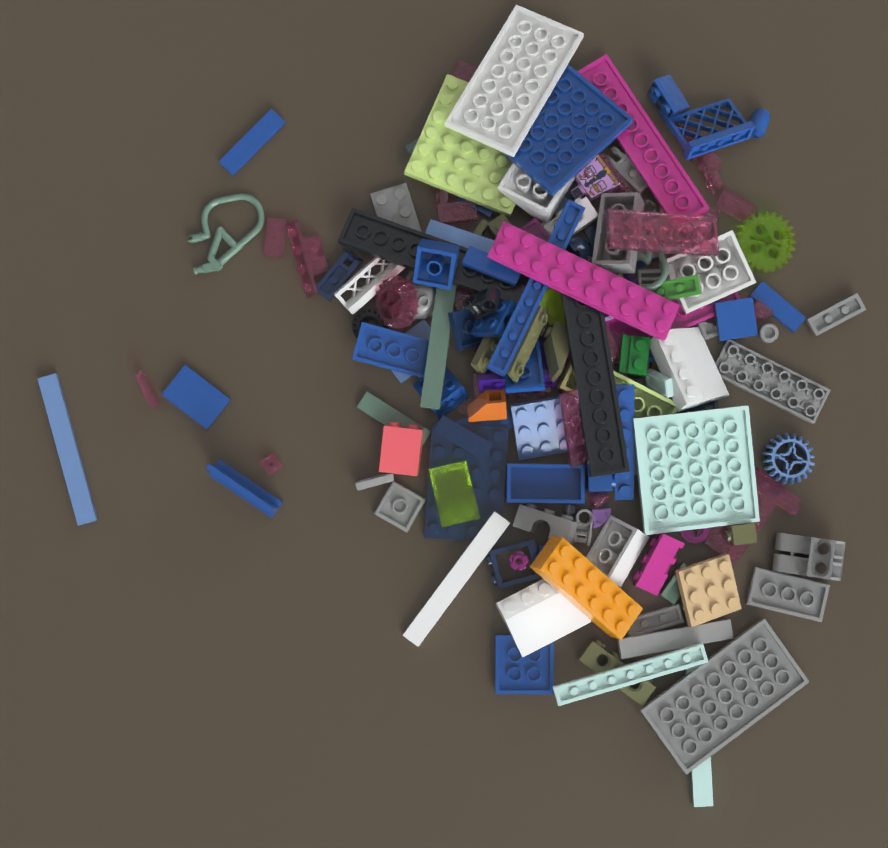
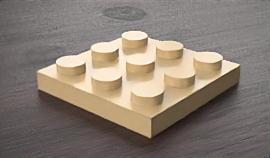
[675,553,742,627]

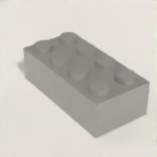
[592,192,644,273]

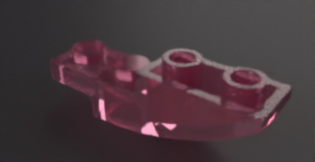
[677,123,724,194]

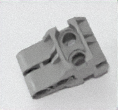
[772,532,846,581]

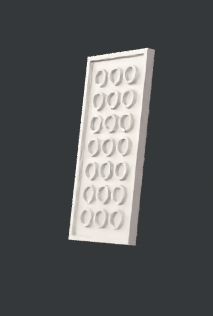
[445,5,584,157]

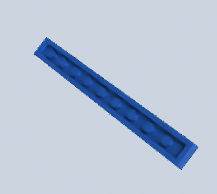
[486,199,585,377]

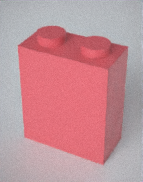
[379,422,424,476]

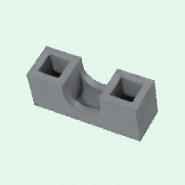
[513,503,578,544]

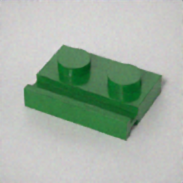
[617,334,650,377]

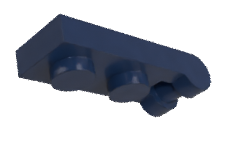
[314,249,363,302]

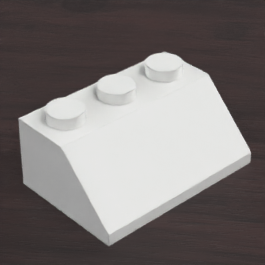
[586,515,649,587]

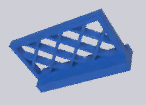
[665,98,755,160]
[205,459,283,518]

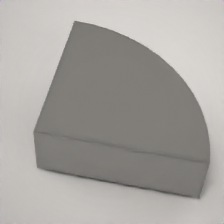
[697,321,718,340]

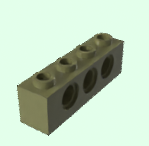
[577,639,656,706]

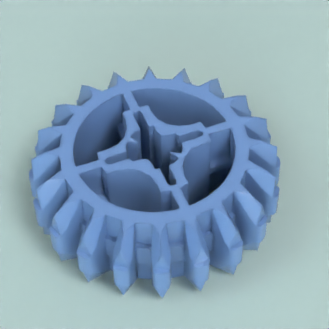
[762,433,815,485]

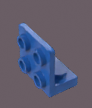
[413,367,470,420]

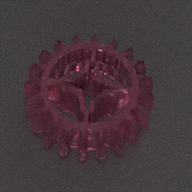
[375,276,420,329]

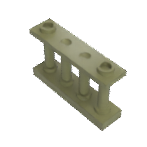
[471,306,548,383]

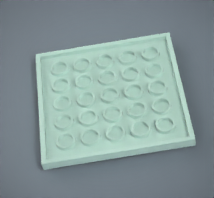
[633,405,760,535]

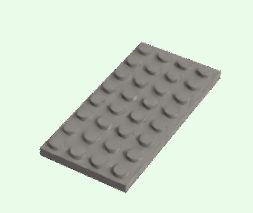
[639,618,809,775]

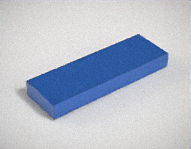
[462,246,521,286]
[749,281,806,333]

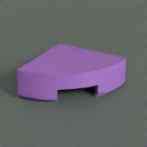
[591,508,611,528]

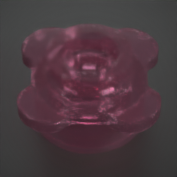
[260,453,283,476]

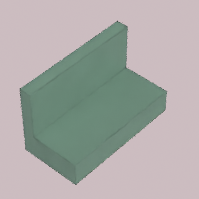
[658,562,687,605]

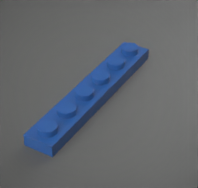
[614,384,634,500]

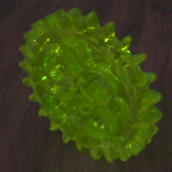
[735,210,797,273]

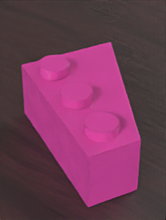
[632,533,685,596]

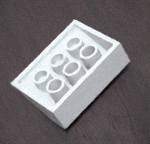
[497,163,578,224]
[659,230,756,314]
[649,327,729,412]
[496,579,591,657]

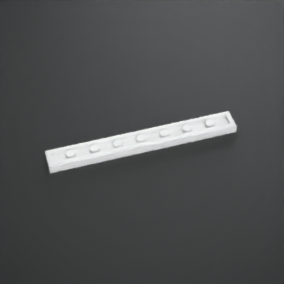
[403,511,510,646]

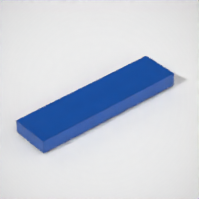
[219,108,286,176]

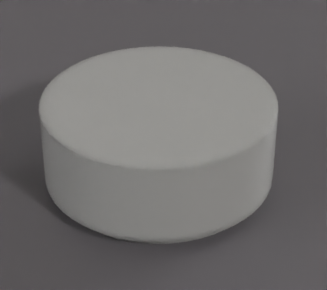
[758,323,779,343]

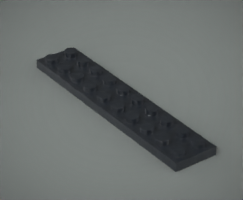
[338,208,530,304]
[560,292,630,477]

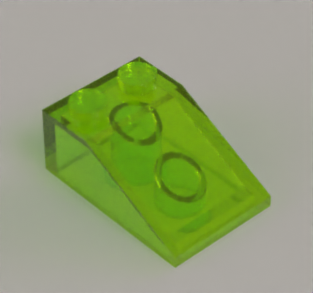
[429,460,480,527]

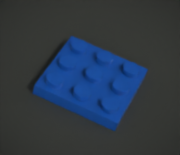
[495,634,554,694]

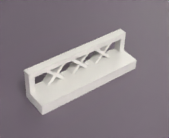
[334,257,405,315]

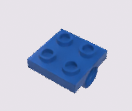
[470,300,517,337]

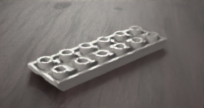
[715,340,831,424]

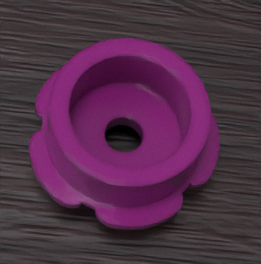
[509,551,528,570]

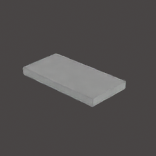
[745,567,830,622]

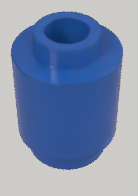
[749,108,770,139]

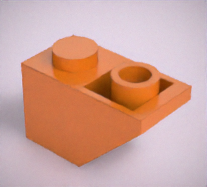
[467,389,507,422]

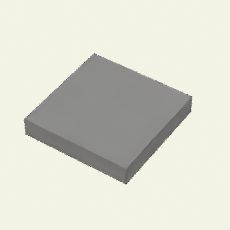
[374,481,426,533]

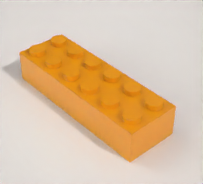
[530,535,643,640]

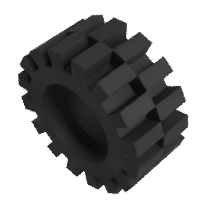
[352,309,387,338]

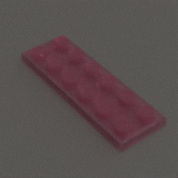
[605,209,719,257]

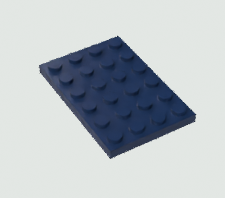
[424,422,509,543]

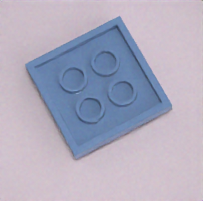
[510,395,575,460]

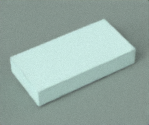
[645,368,674,398]

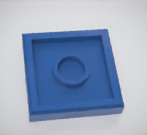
[713,297,758,341]

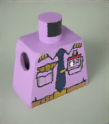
[570,155,619,201]

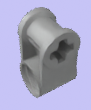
[572,508,593,546]

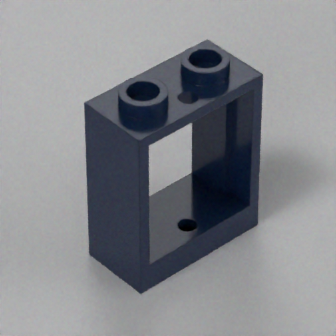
[486,539,542,589]

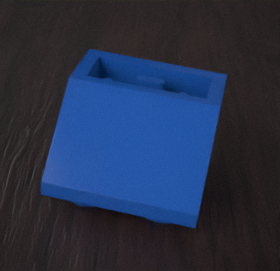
[648,75,690,120]

